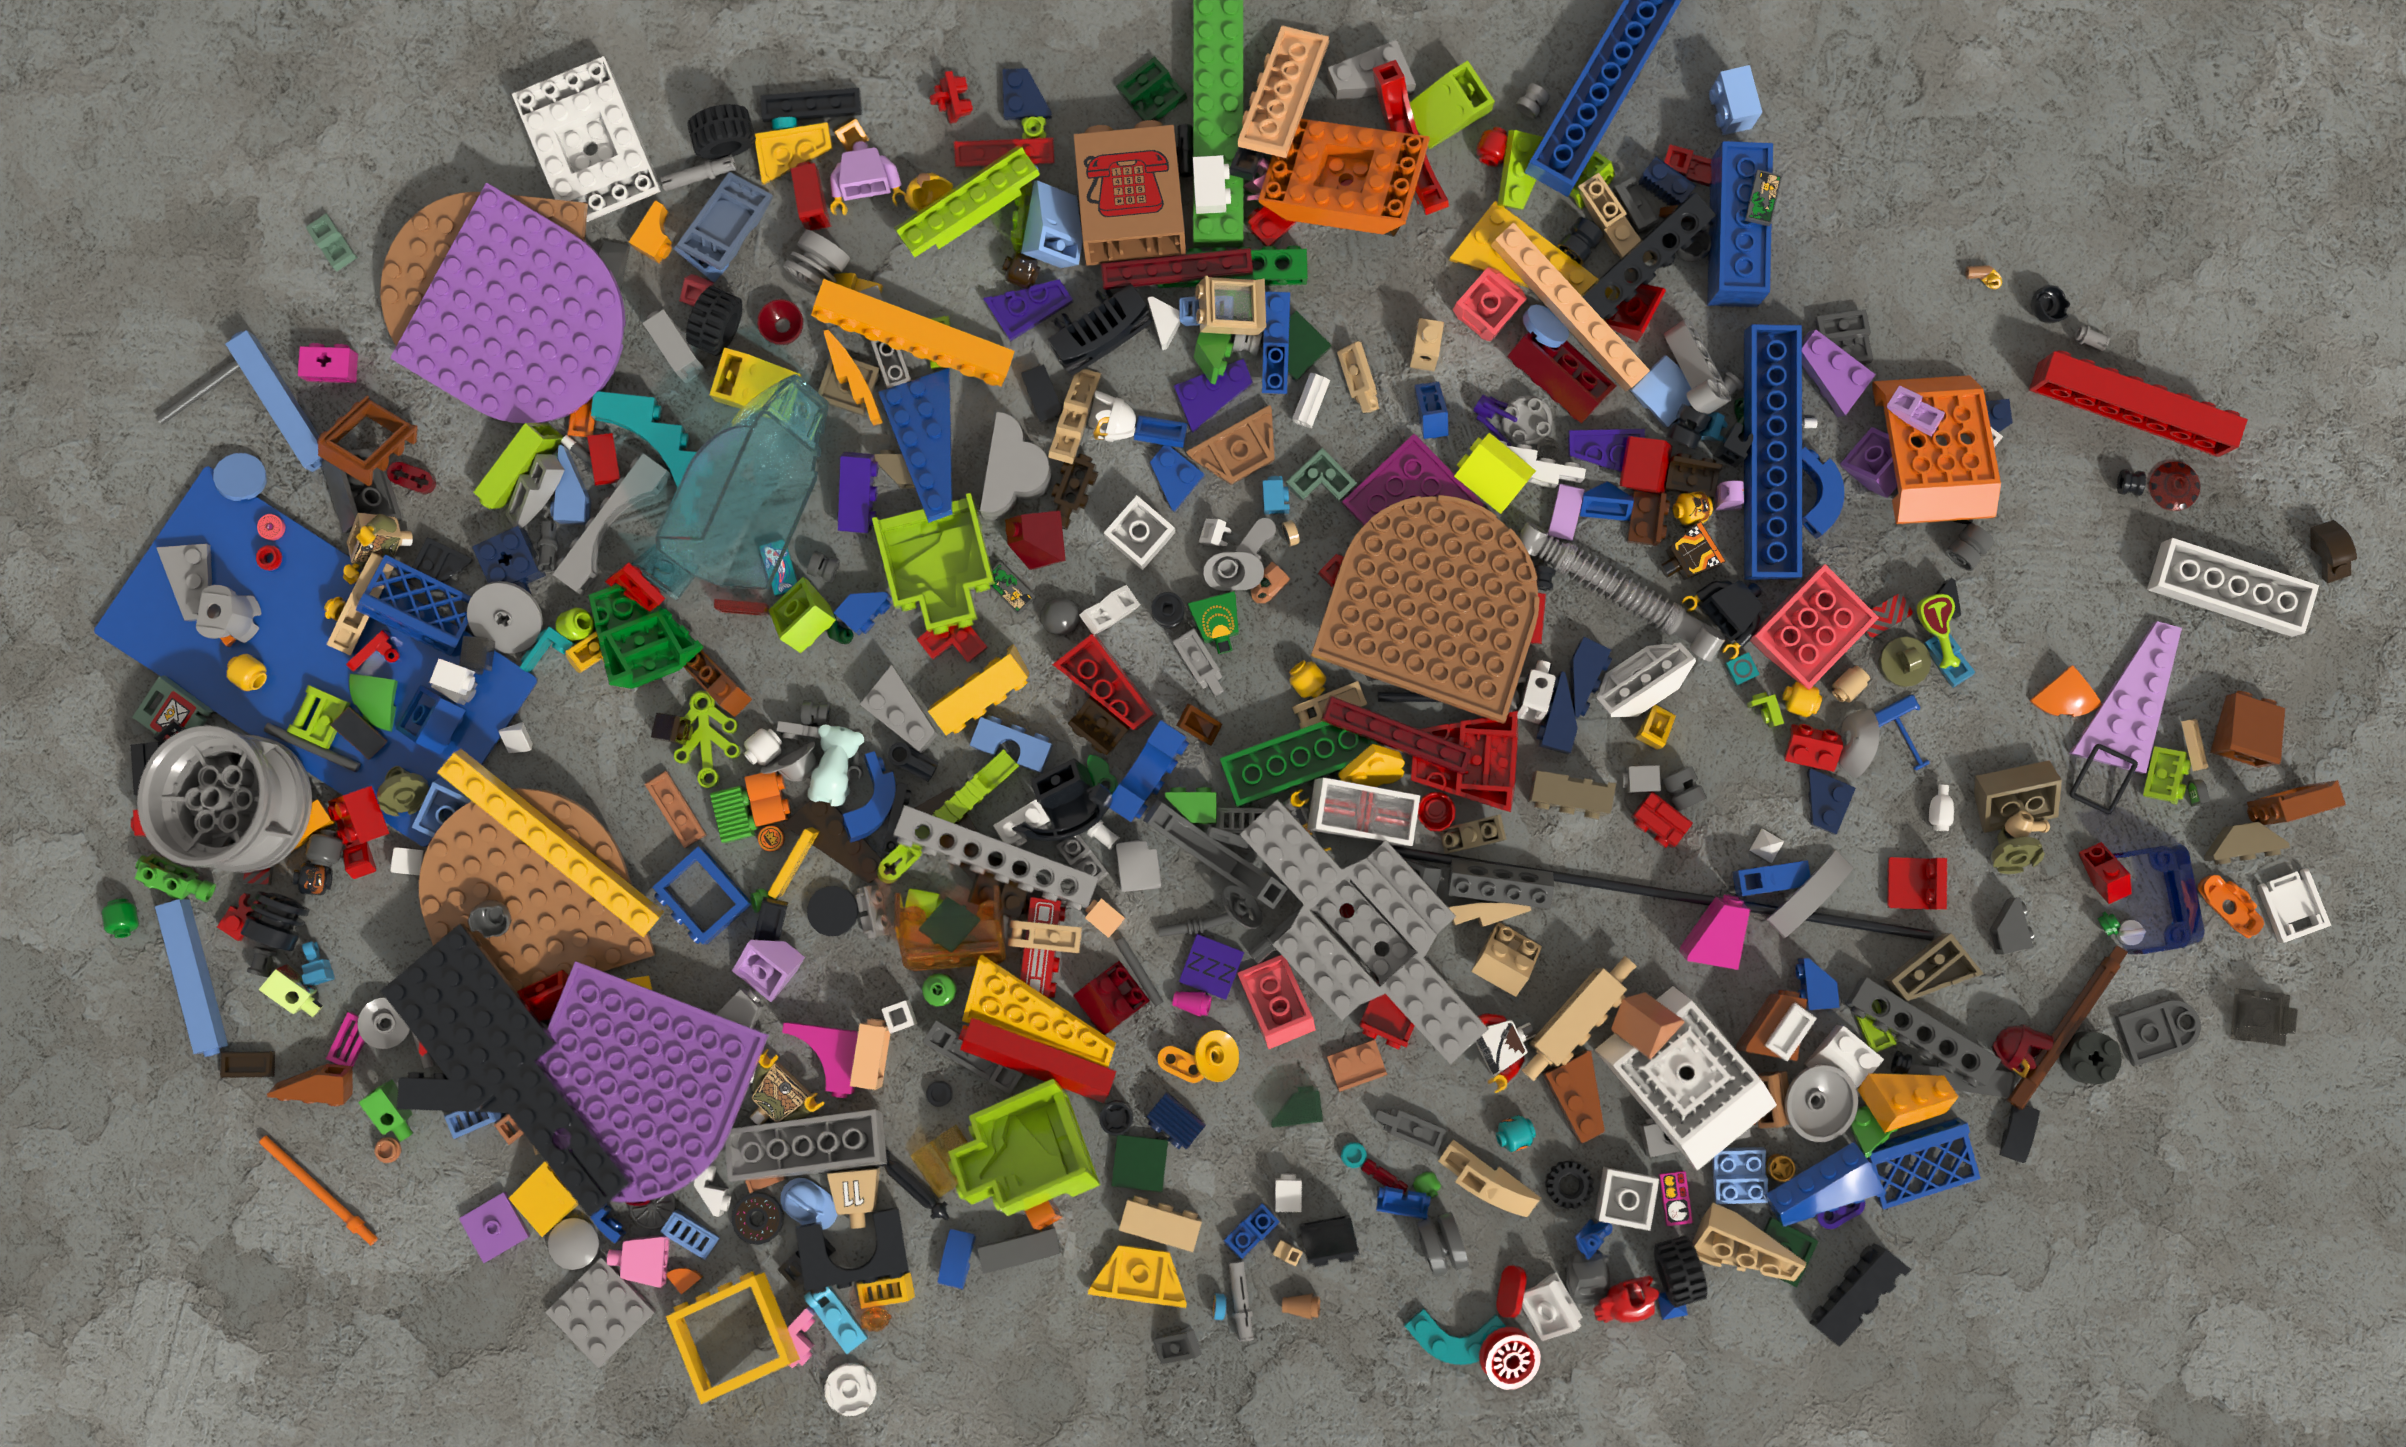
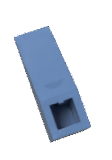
[550,445,591,525]

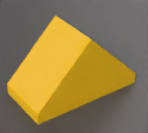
[1635,704,1676,750]

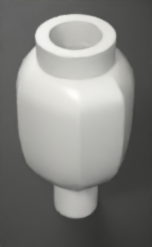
[1929,785,1954,831]

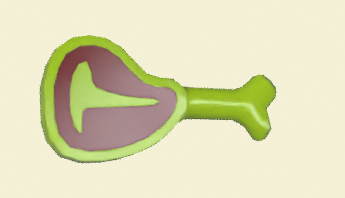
[1917,594,1961,669]

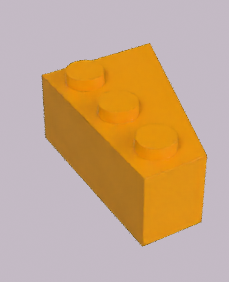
[1857,1074,1959,1133]

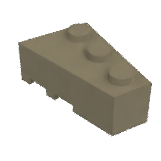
[1528,770,1616,820]
[1883,933,1984,1001]

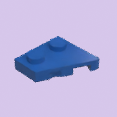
[1150,445,1205,512]

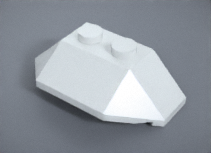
[1597,642,1696,717]

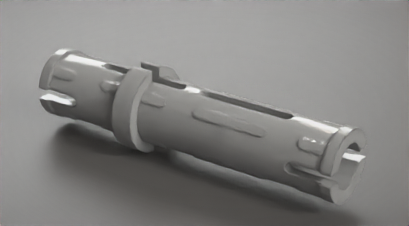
[660,154,737,192]
[1228,1261,1254,1342]

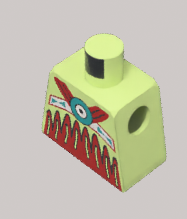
[259,964,323,1017]

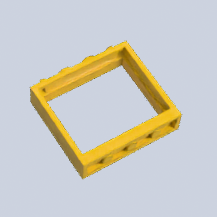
[666,1271,800,1404]

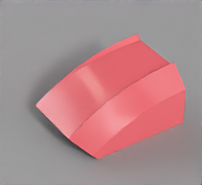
[1453,267,1527,342]

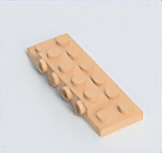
[1238,26,1329,158]

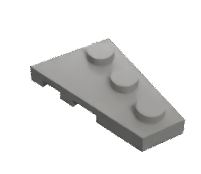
[156,544,212,622]

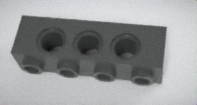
[1448,859,1555,909]

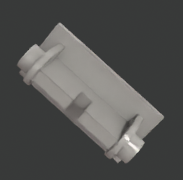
[855,885,889,939]

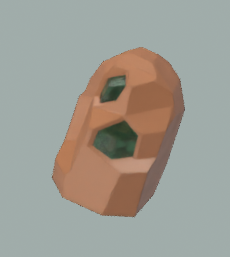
[1250,562,1290,603]

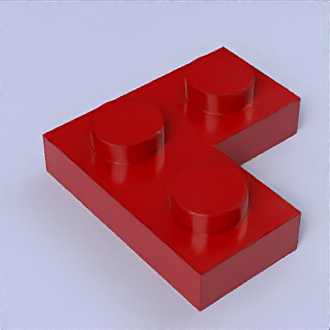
[917,625,988,664]

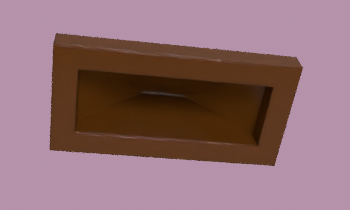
[1176,703,1222,746]

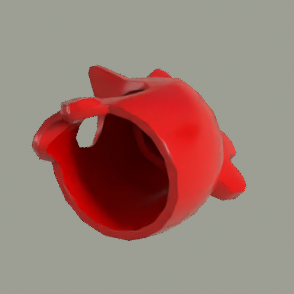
[1593,1275,1659,1323]

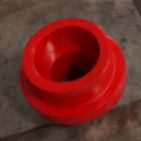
[256,545,282,571]

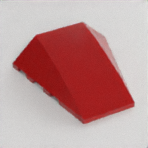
[1411,711,1518,813]

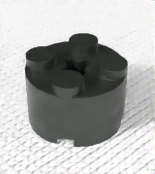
[2060,1031,2122,1084]

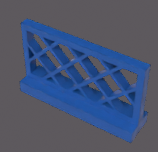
[356,555,471,656]
[1867,1117,1981,1210]

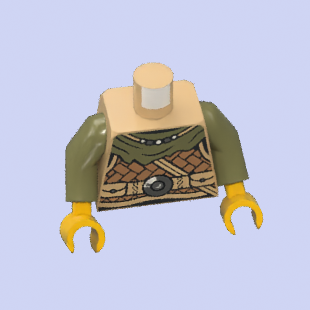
[343,513,413,585]
[750,1049,824,1125]

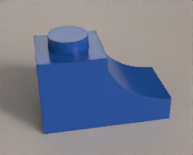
[1414,381,1448,439]

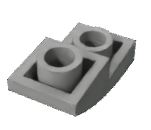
[1056,835,1109,883]

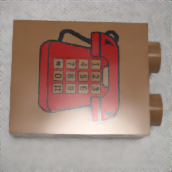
[1074,120,1186,266]

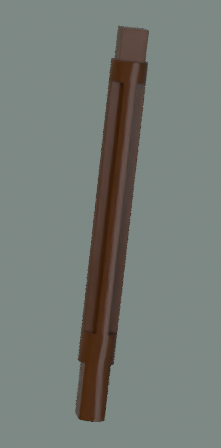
[2007,945,2128,1110]

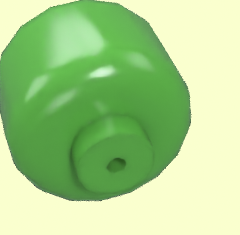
[1413,1171,1441,1199]

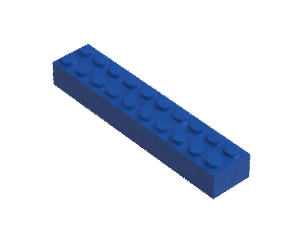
[1525,0,1682,197]
[1744,324,1802,580]

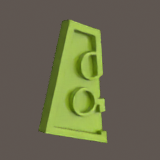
[1497,130,1544,210]

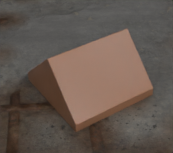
[1611,993,1685,1059]

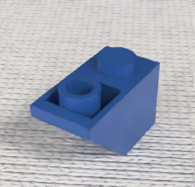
[833,592,892,635]
[1795,958,1840,1010]

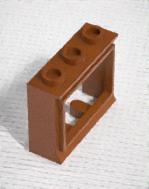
[317,396,417,486]
[2247,780,2346,825]

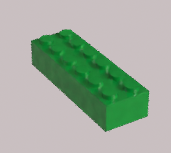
[1220,707,1378,808]

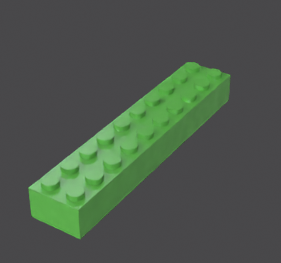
[1193,0,1243,248]

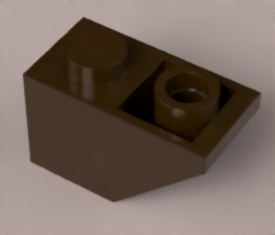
[651,712,693,746]

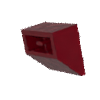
[1073,960,1150,1035]

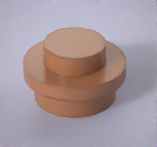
[375,1137,401,1163]

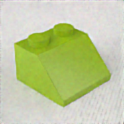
[769,577,836,653]

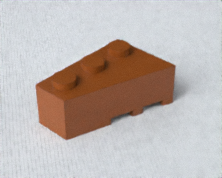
[1542,1049,1605,1144]

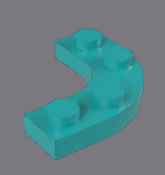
[1404,1308,1506,1365]

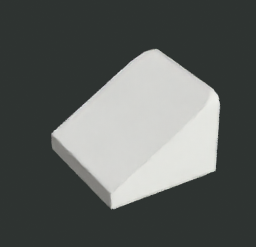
[498,722,533,753]
[391,847,425,875]

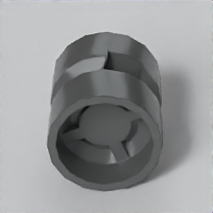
[1946,523,1995,571]
[1662,766,1707,811]

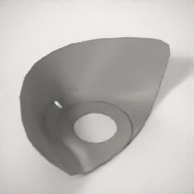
[1839,708,1880,778]

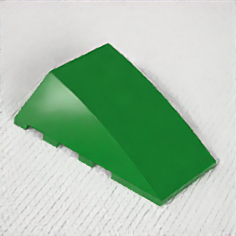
[588,584,703,689]

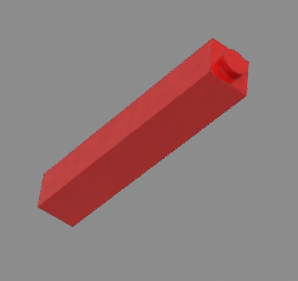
[958,1018,1116,1103]

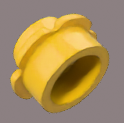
[324,597,346,621]

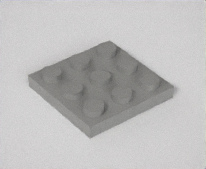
[545,1256,657,1368]

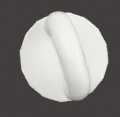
[2116,920,2146,945]

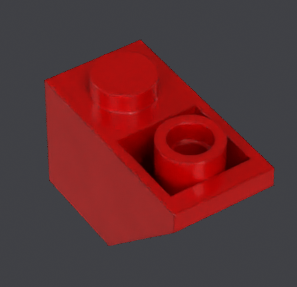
[2079,842,2132,904]

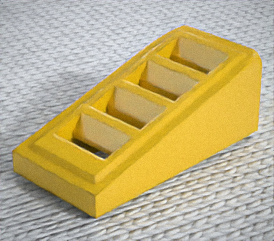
[856,1272,915,1309]

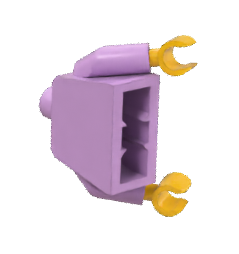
[830,141,907,215]

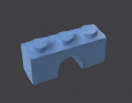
[970,715,1053,774]

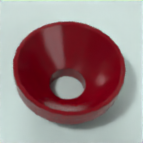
[757,299,804,345]

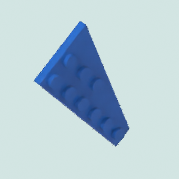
[878,368,952,523]

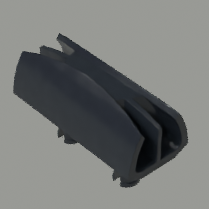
[1048,284,1154,376]

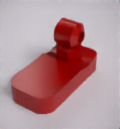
[346,629,400,672]

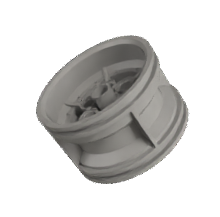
[137,726,312,873]

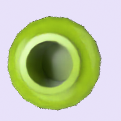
[555,608,594,642]

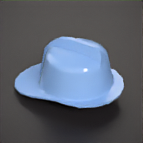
[780,1178,837,1230]

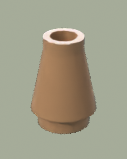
[1282,1294,1320,1320]

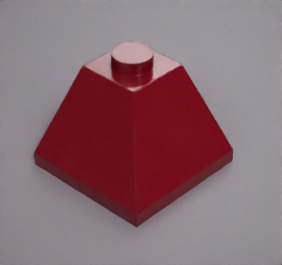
[1005,511,1066,570]

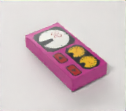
[1659,1171,1693,1226]

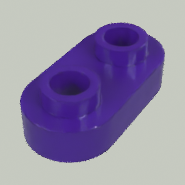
[1815,1201,1865,1229]

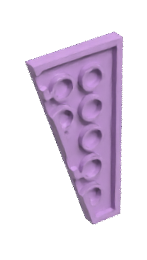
[2069,621,2182,774]

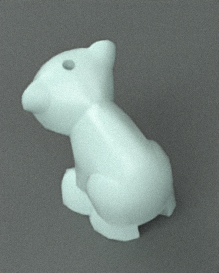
[808,725,864,806]

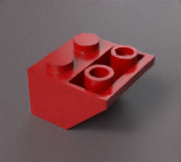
[328,786,390,849]

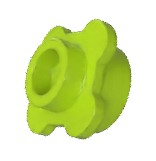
[1021,117,1047,139]

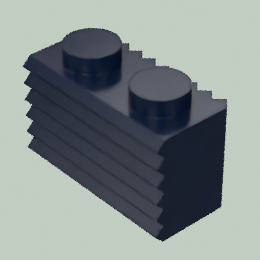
[1638,156,1696,206]
[1147,1091,1206,1149]

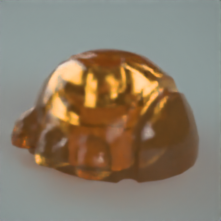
[860,1307,892,1332]

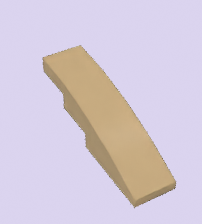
[1048,369,1101,464]
[1448,903,1532,927]

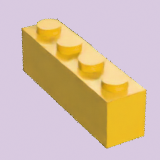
[928,644,1029,735]

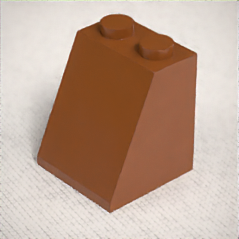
[2210,691,2285,768]
[1735,990,1807,1061]

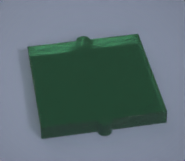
[919,896,980,953]

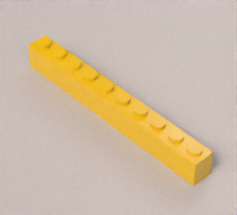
[437,749,664,937]

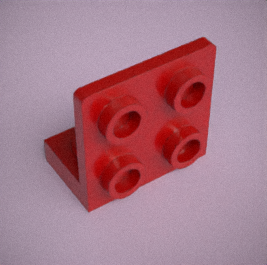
[1887,857,1947,910]

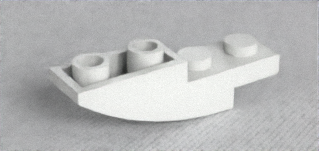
[1499,440,1586,489]

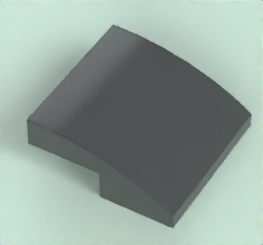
[1816,309,1873,364]

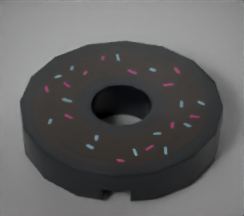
[731,1192,784,1245]

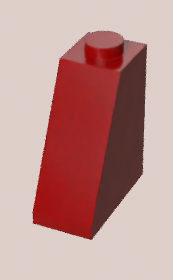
[790,162,831,231]

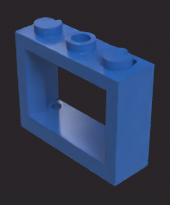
[652,846,752,944]

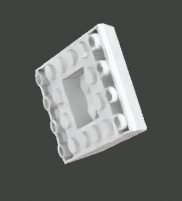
[512,56,661,222]
[1594,986,1777,1171]

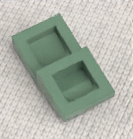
[306,214,357,271]

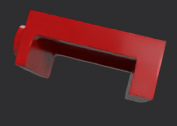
[1358,980,1415,1050]

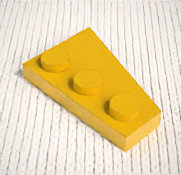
[755,123,833,185]

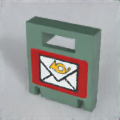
[133,675,212,740]

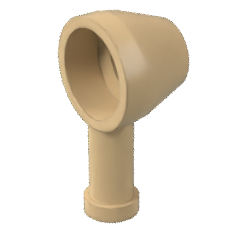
[2004,810,2050,838]

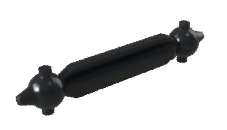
[874,1150,950,1220]

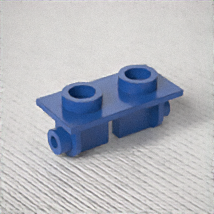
[1376,1186,1431,1219]
[1575,1219,1613,1260]

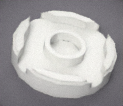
[825,1363,877,1416]

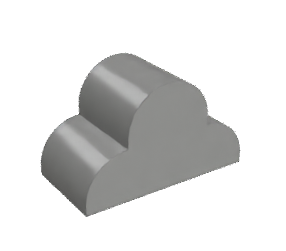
[980,412,1052,521]

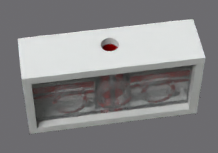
[1307,778,1420,847]

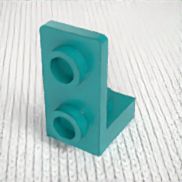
[520,627,576,673]

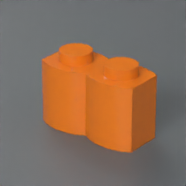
[745,771,791,827]

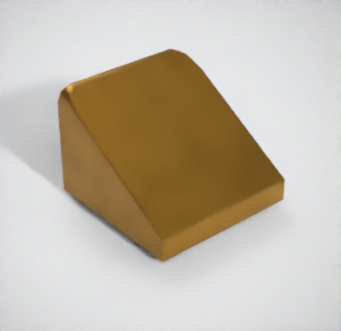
[833,117,869,152]

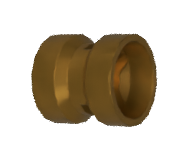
[1766,1154,1795,1182]

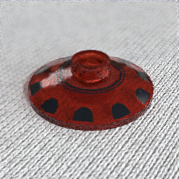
[2149,461,2200,511]

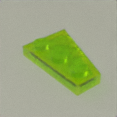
[1011,181,1033,252]

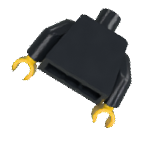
[1682,580,1763,659]

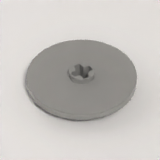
[467,581,543,654]

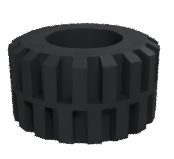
[687,104,756,159]
[686,286,742,356]
[1654,1235,1707,1308]

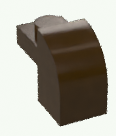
[2310,520,2357,583]

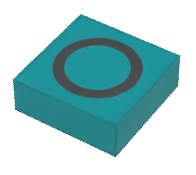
[1724,652,1760,686]

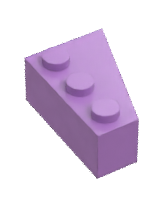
[1802,330,1876,418]

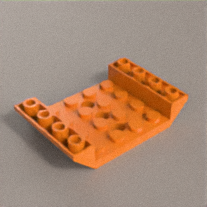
[1872,375,2001,524]

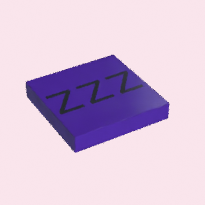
[1179,934,1244,1000]

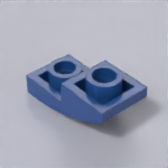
[1223,1203,1280,1259]
[590,1205,626,1244]
[938,1229,976,1289]

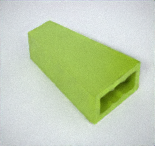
[473,422,564,509]

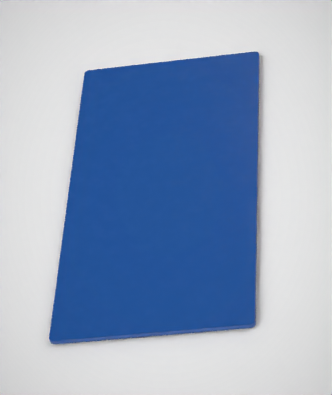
[94,466,538,847]

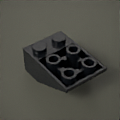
[1299,1215,1360,1267]

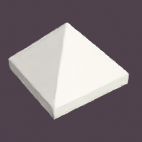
[1749,829,1784,863]

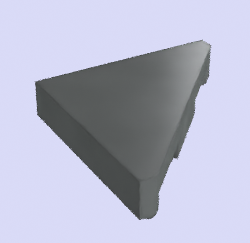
[1206,826,1254,851]

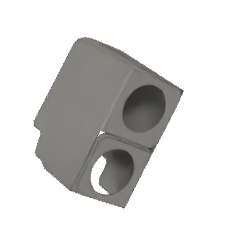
[1116,840,1162,892]

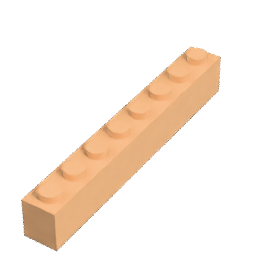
[1491,223,1650,392]

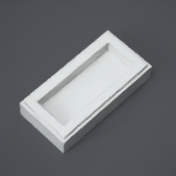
[1764,1003,1817,1061]

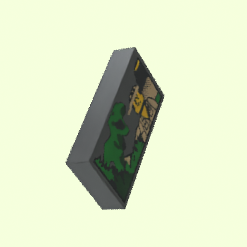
[1744,170,1782,226]
[990,561,1036,615]

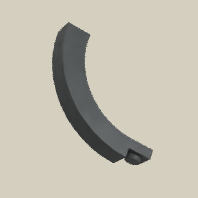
[1143,799,1288,910]

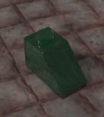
[1271,1085,1323,1128]

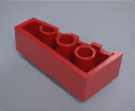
[1052,634,1157,730]

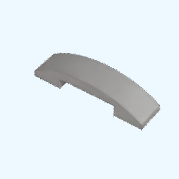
[1766,850,1853,938]

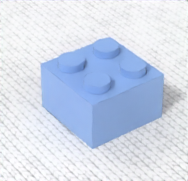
[1709,65,1762,135]

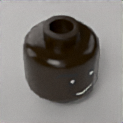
[1002,251,1041,288]

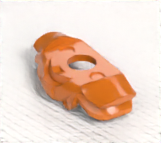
[2197,875,2264,939]

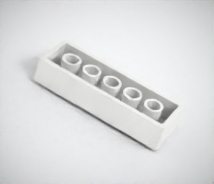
[2147,538,2319,637]

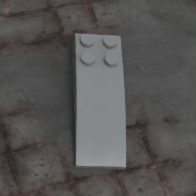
[725,1109,887,1182]

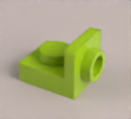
[1747,692,1784,728]

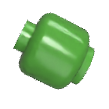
[922,973,957,1007]

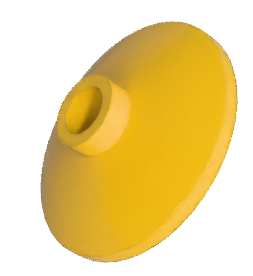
[1195,1030,1239,1082]

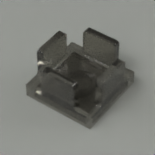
[2230,988,2298,1046]

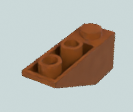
[684,650,752,717]
[267,1064,353,1106]

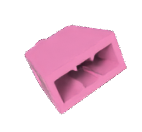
[607,1235,670,1287]

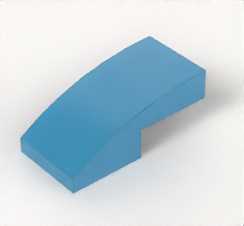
[1925,633,1975,688]

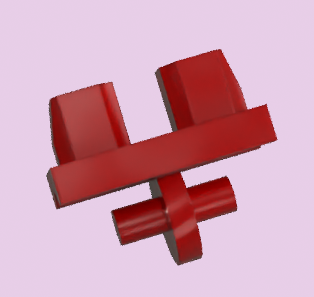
[929,71,973,124]

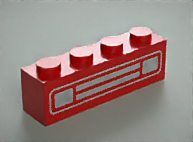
[1020,897,1066,999]

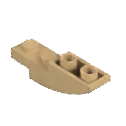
[1577,173,1653,273]
[326,552,394,656]
[1438,1140,1541,1217]

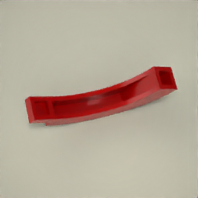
[1372,60,1449,215]

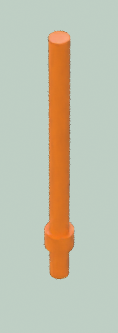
[259,1135,378,1246]

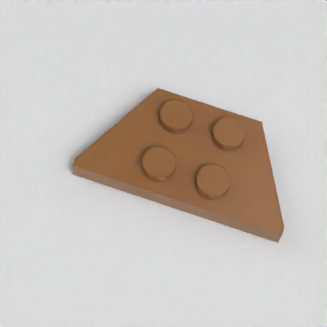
[1186,405,1275,485]

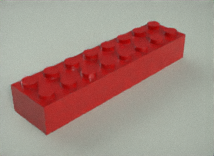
[2029,350,2248,457]

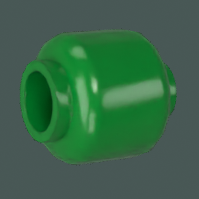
[101,898,139,938]

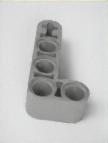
[1664,318,1731,414]

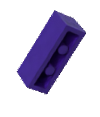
[838,452,879,533]

